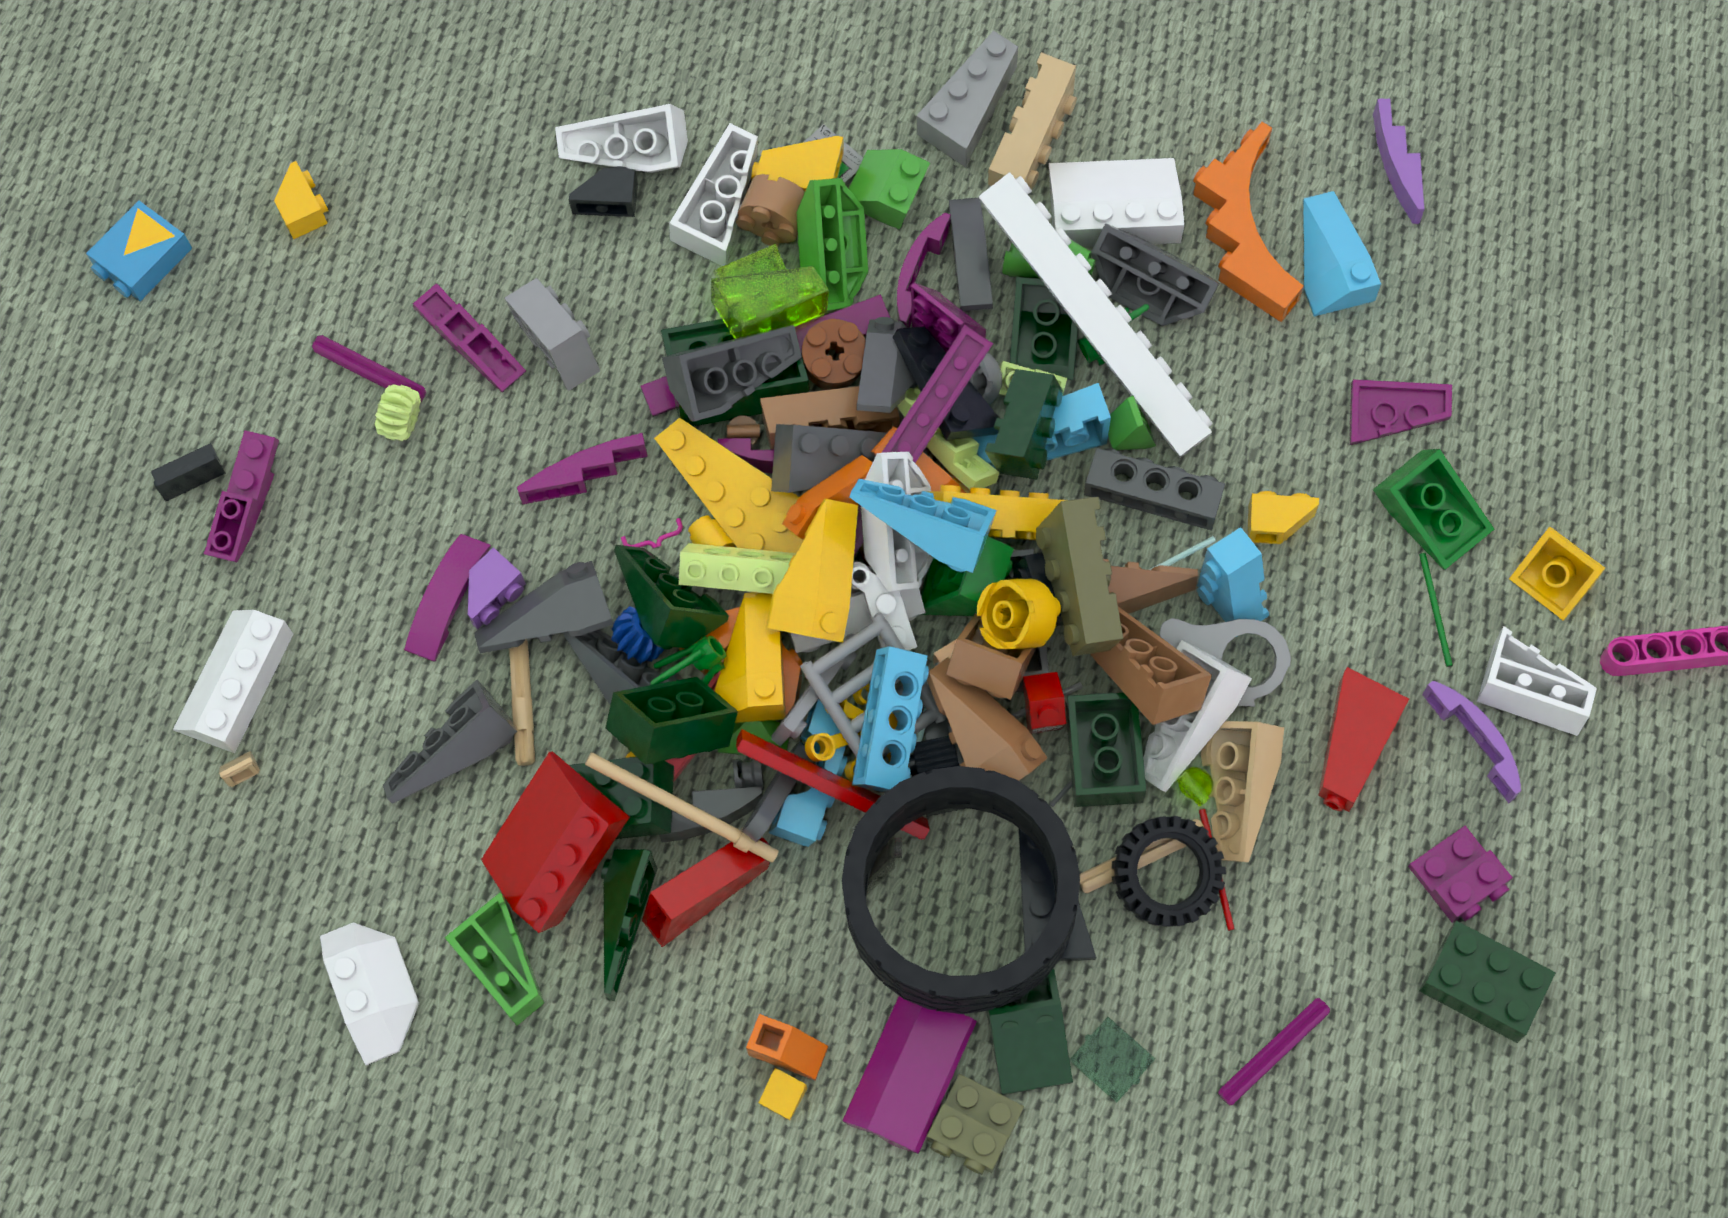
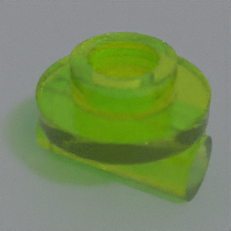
[1176,767,1213,807]

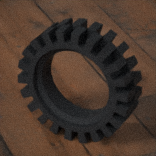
[1111,816,1226,927]

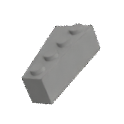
[916,31,1018,167]

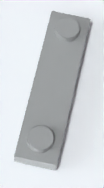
[771,633,857,747]

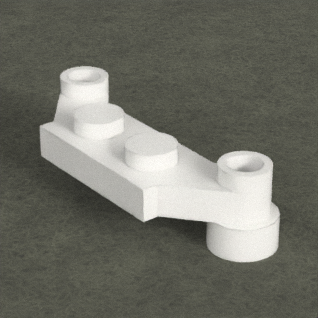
[851,562,917,685]

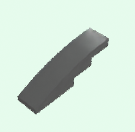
[949,197,993,311]

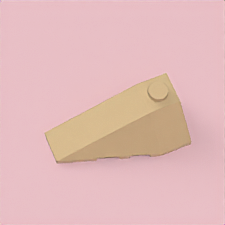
[1201,721,1284,862]

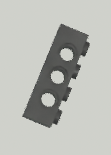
[1084,448,1225,531]

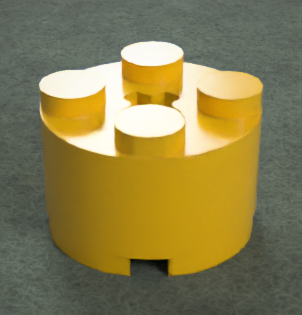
[977,579,1061,649]

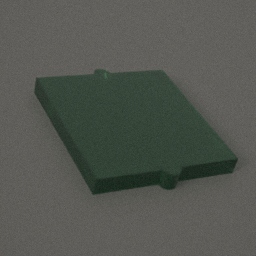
[1070,1017,1156,1103]

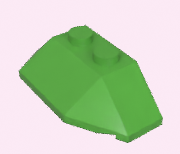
[796,178,868,311]

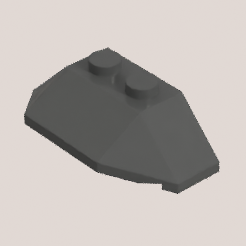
[1091,224,1220,326]

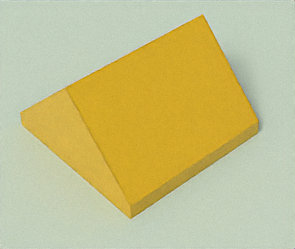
[1509,527,1605,621]

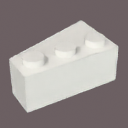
[1477,626,1597,736]

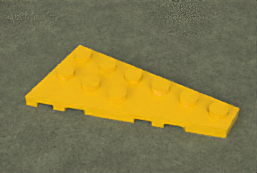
[654,418,803,553]

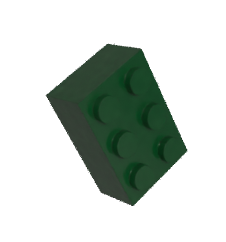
[605,677,738,765]
[1065,692,1146,807]
[569,757,674,839]
[1419,921,1556,1043]

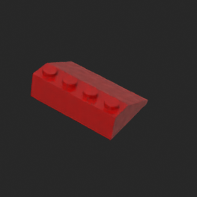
[481,751,630,933]

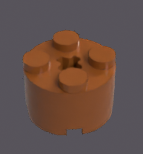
[801,319,866,390]

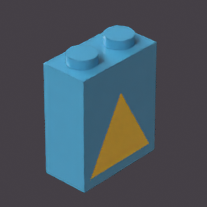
[86,201,192,301]

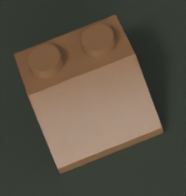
[946,613,1035,700]

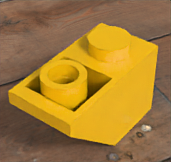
[274,161,329,240]
[1247,491,1319,544]

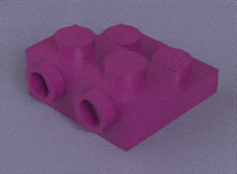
[1408,826,1513,923]

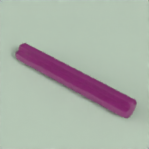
[312,335,426,402]
[1218,998,1330,1105]

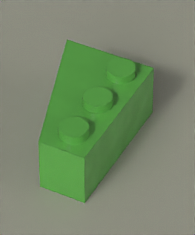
[445,892,545,1026]

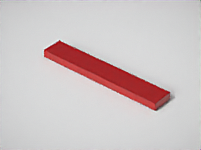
[736,729,930,840]

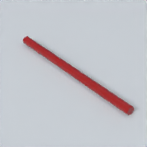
[1199,809,1235,931]

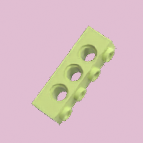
[679,543,796,594]

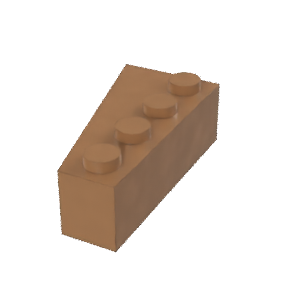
[760,386,900,450]
[1090,607,1212,725]

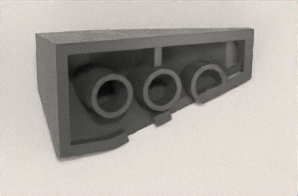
[857,317,917,413]
[662,325,802,421]
[474,561,614,653]
[563,630,684,704]
[383,680,517,804]

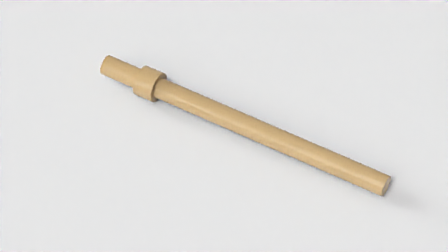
[585,752,779,863]

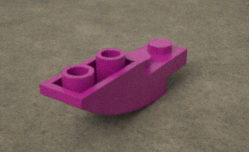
[204,430,279,563]

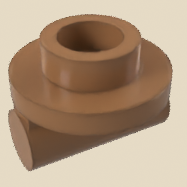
[727,416,760,445]

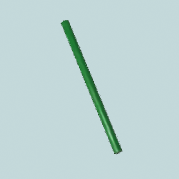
[1419,553,1453,667]

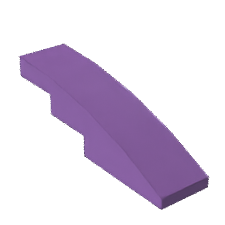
[1373,99,1425,224]

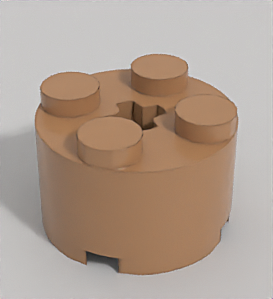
[736,174,805,248]

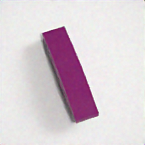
[413,283,526,393]
[517,433,648,504]

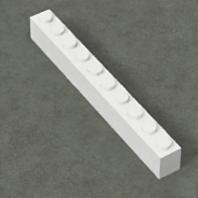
[979,172,1213,458]

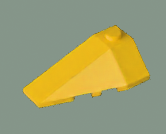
[766,499,858,643]
[715,592,786,723]

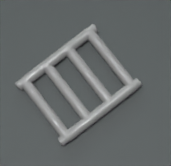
[800,612,947,758]

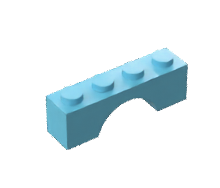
[769,699,851,847]

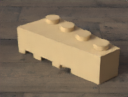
[988,52,1077,190]

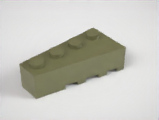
[1036,497,1123,656]

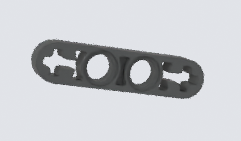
[741,741,810,842]

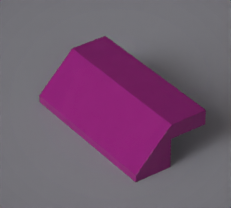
[842,996,977,1154]

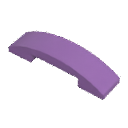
[1422,681,1521,803]

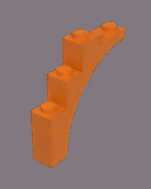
[1193,122,1304,322]

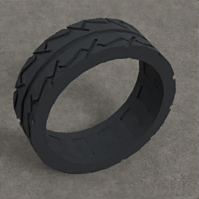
[842,766,1080,1014]

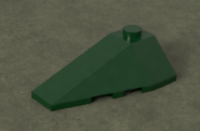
[614,544,729,649]
[601,849,658,1001]

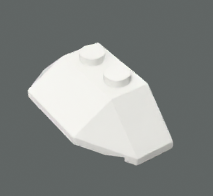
[861,452,933,591]
[320,923,419,1065]

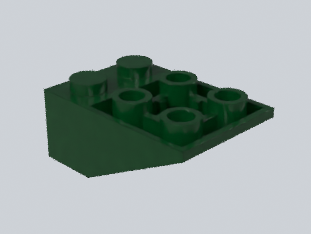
[986,969,1073,1095]

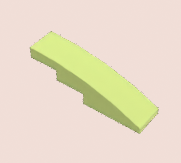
[897,386,999,489]

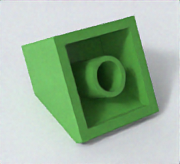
[849,149,930,229]

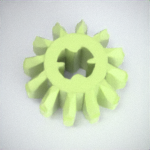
[375,384,421,441]

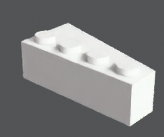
[669,123,758,268]

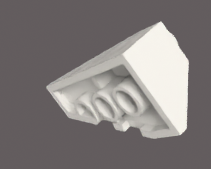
[555,104,688,173]

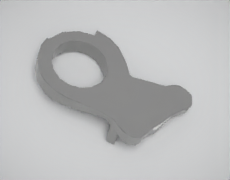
[1159,618,1291,707]

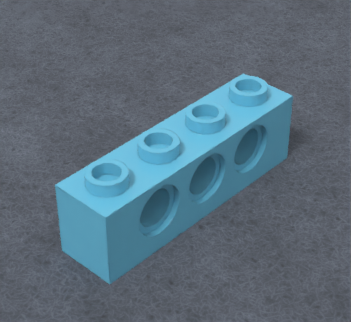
[852,646,929,793]

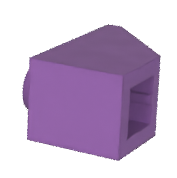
[468,547,526,630]

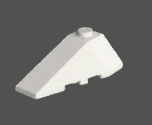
[1143,640,1252,792]

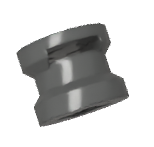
[733,759,764,791]

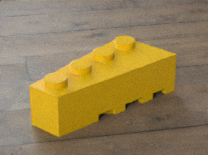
[927,485,1067,540]

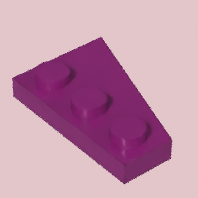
[1350,379,1452,445]

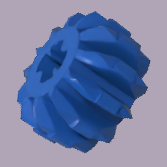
[611,606,665,664]

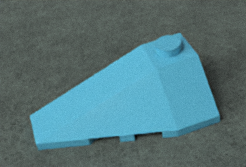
[1303,191,1381,317]
[849,479,997,573]

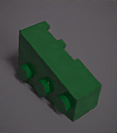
[985,369,1063,480]

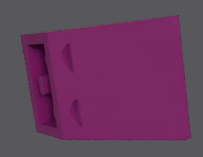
[911,283,986,353]

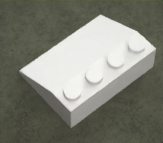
[1048,158,1184,247]

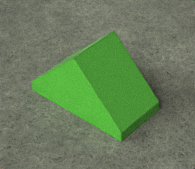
[1108,395,1156,450]

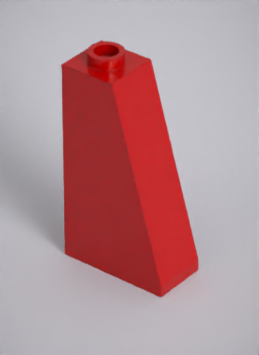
[1318,667,1409,812]
[642,837,770,947]

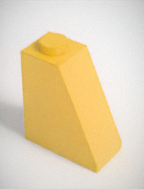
[751,136,844,191]

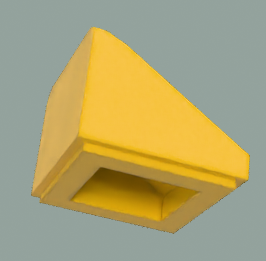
[758,1068,807,1120]

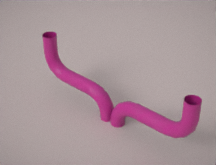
[621,518,683,548]

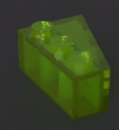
[711,266,829,339]

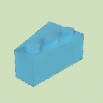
[1197,527,1269,637]

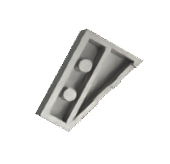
[505,278,600,391]

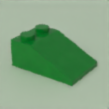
[1373,449,1495,570]
[921,536,1014,616]

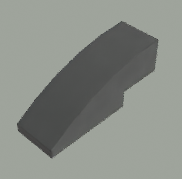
[659,787,763,843]

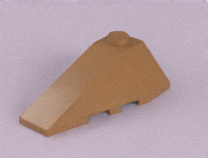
[1063,559,1198,626]
[927,657,1047,781]

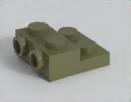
[927,1074,1024,1175]

